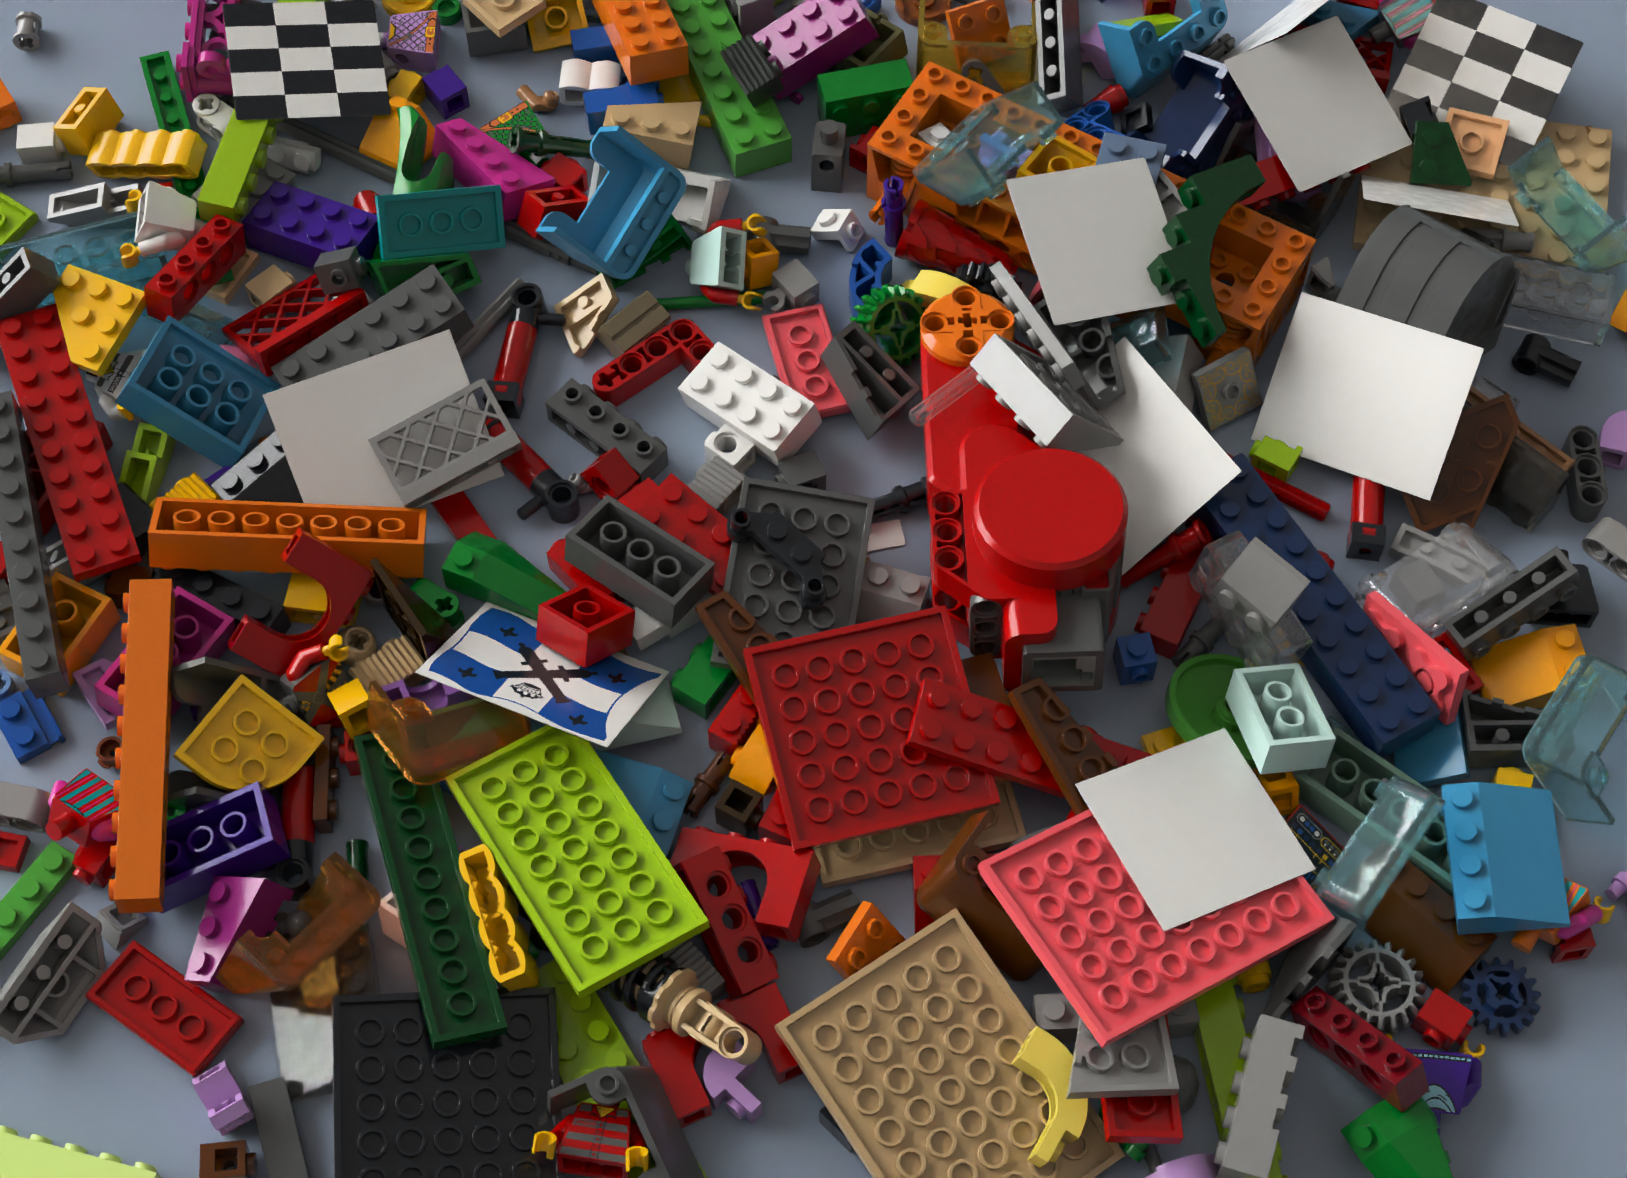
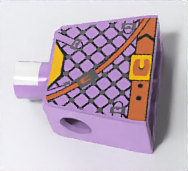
[379,10,442,73]

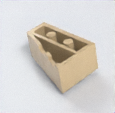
[603,101,702,170]

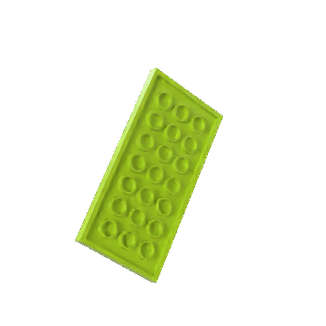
[445,725,710,999]

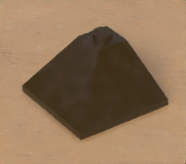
[370,558,455,661]

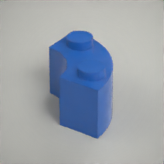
[849,238,893,320]

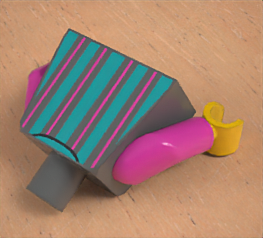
[1368,0,1434,49]

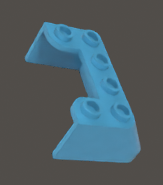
[1098,0,1228,98]
[535,126,686,279]

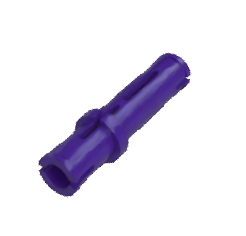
[881,176,906,248]

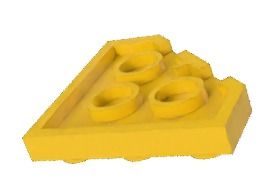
[53,264,146,377]

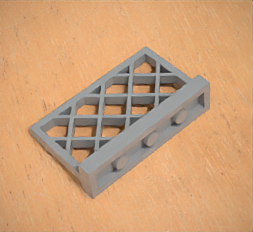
[368,378,523,508]

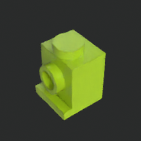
[1248,435,1303,482]

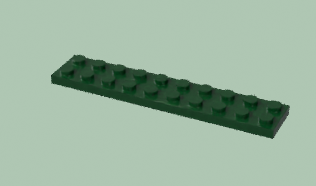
[354,724,507,1050]

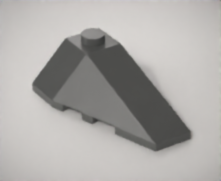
[1033,298,1126,411]

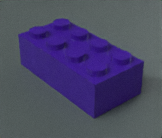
[242,181,379,270]
[160,781,291,914]

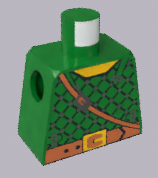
[479,101,549,168]

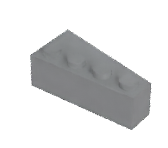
[1214,1014,1306,1178]

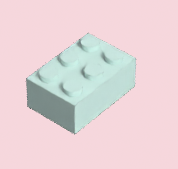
[1225,663,1336,775]

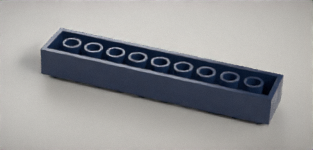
[1192,453,1441,758]

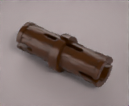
[683,751,734,818]

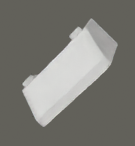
[587,162,731,233]

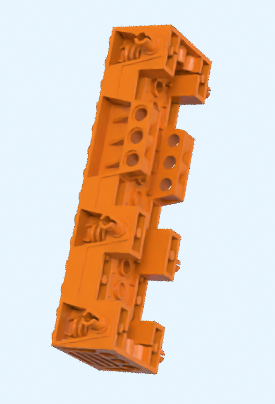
[866,61,1317,368]

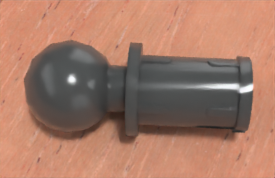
[262,910,313,941]

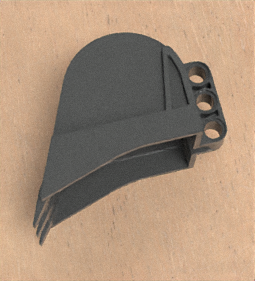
[1335,205,1520,357]

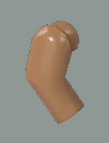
[516,85,559,112]

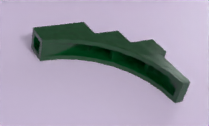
[1146,154,1266,348]

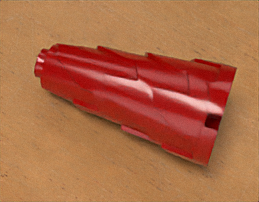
[894,199,1019,275]

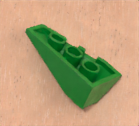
[441,531,566,621]
[1340,1097,1453,1178]

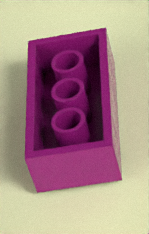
[752,0,879,101]

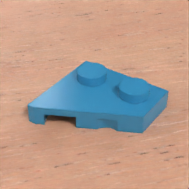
[1303,1,1380,41]

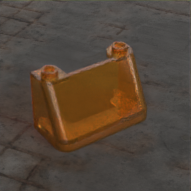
[216,851,381,995]

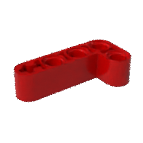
[592,318,714,407]

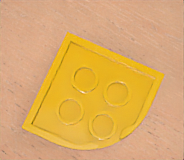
[173,674,325,792]

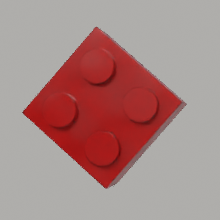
[536,583,635,668]

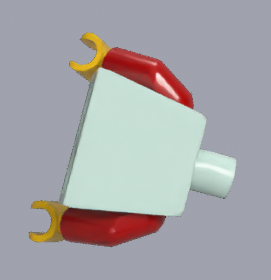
[685,213,768,312]

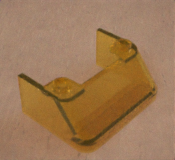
[916,0,1037,102]

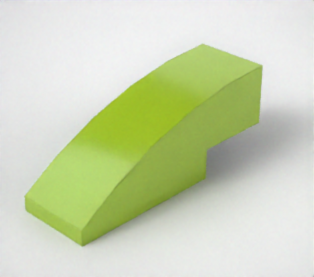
[118,422,176,505]

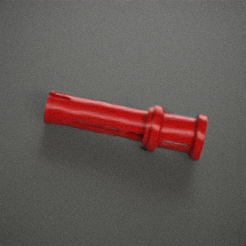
[1121,519,1214,589]

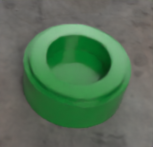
[432,0,462,26]

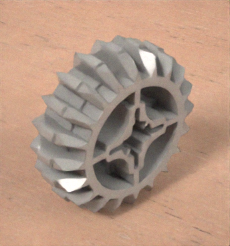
[1326,939,1426,1036]

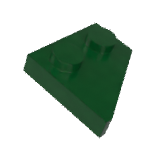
[1410,120,1472,186]

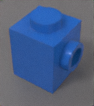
[1112,632,1158,686]

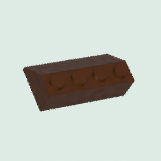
[1333,841,1498,995]

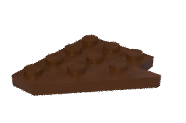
[1401,393,1521,548]

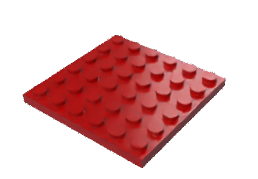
[743,605,1001,852]

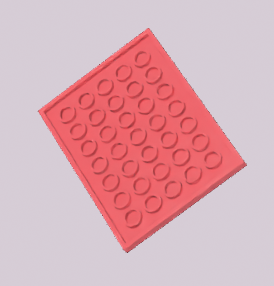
[977,809,1335,1048]

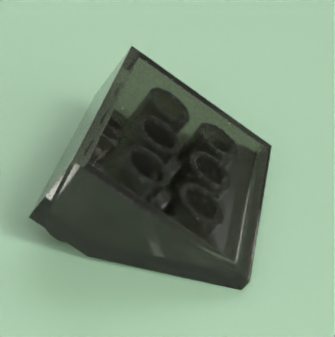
[266,930,381,1102]

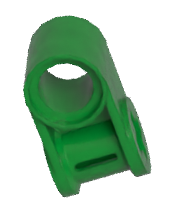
[410,577,465,632]

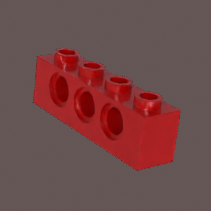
[144,214,246,322]
[673,845,779,999]

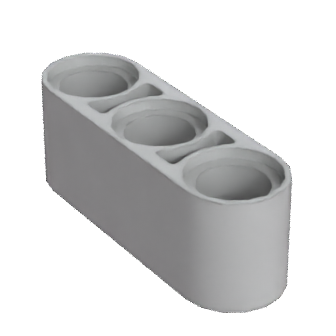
[1581,517,1627,582]
[0,781,50,833]

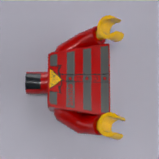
[531,1102,649,1178]

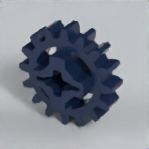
[1459,957,1541,1038]

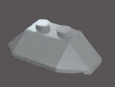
[0,902,106,1045]

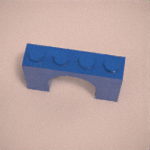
[570,25,664,135]

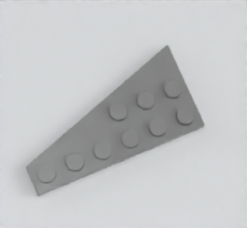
[989,261,1085,391]
[1066,1015,1180,1099]

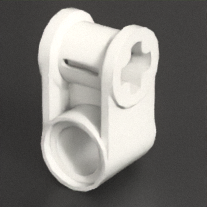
[192,93,234,144]

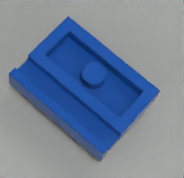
[0,689,66,765]

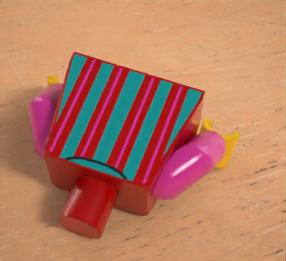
[45,768,119,847]

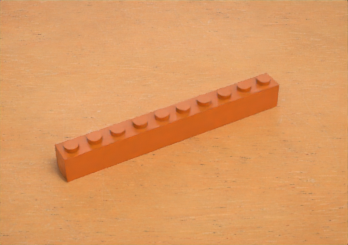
[108,579,176,914]

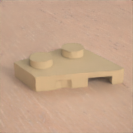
[553,273,619,358]

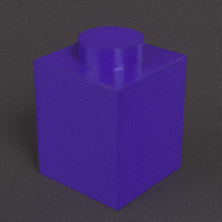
[422,64,470,120]

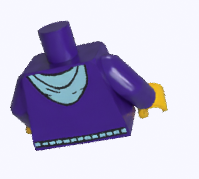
[1386,1033,1486,1135]

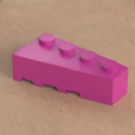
[432,118,555,222]

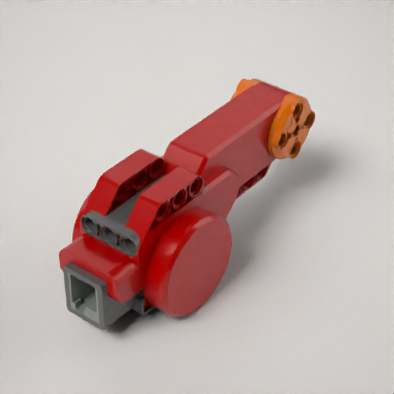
[920,285,1128,692]

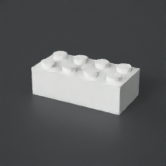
[678,341,822,467]

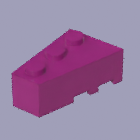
[184,876,295,994]

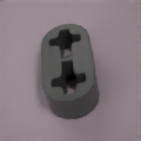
[961,59,1005,95]

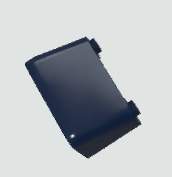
[1126,49,1253,179]

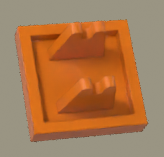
[945,0,1016,70]
[826,901,906,979]

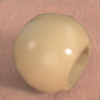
[337,625,378,667]

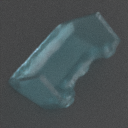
[912,81,1064,207]

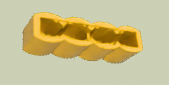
[85,129,208,179]
[459,844,539,991]

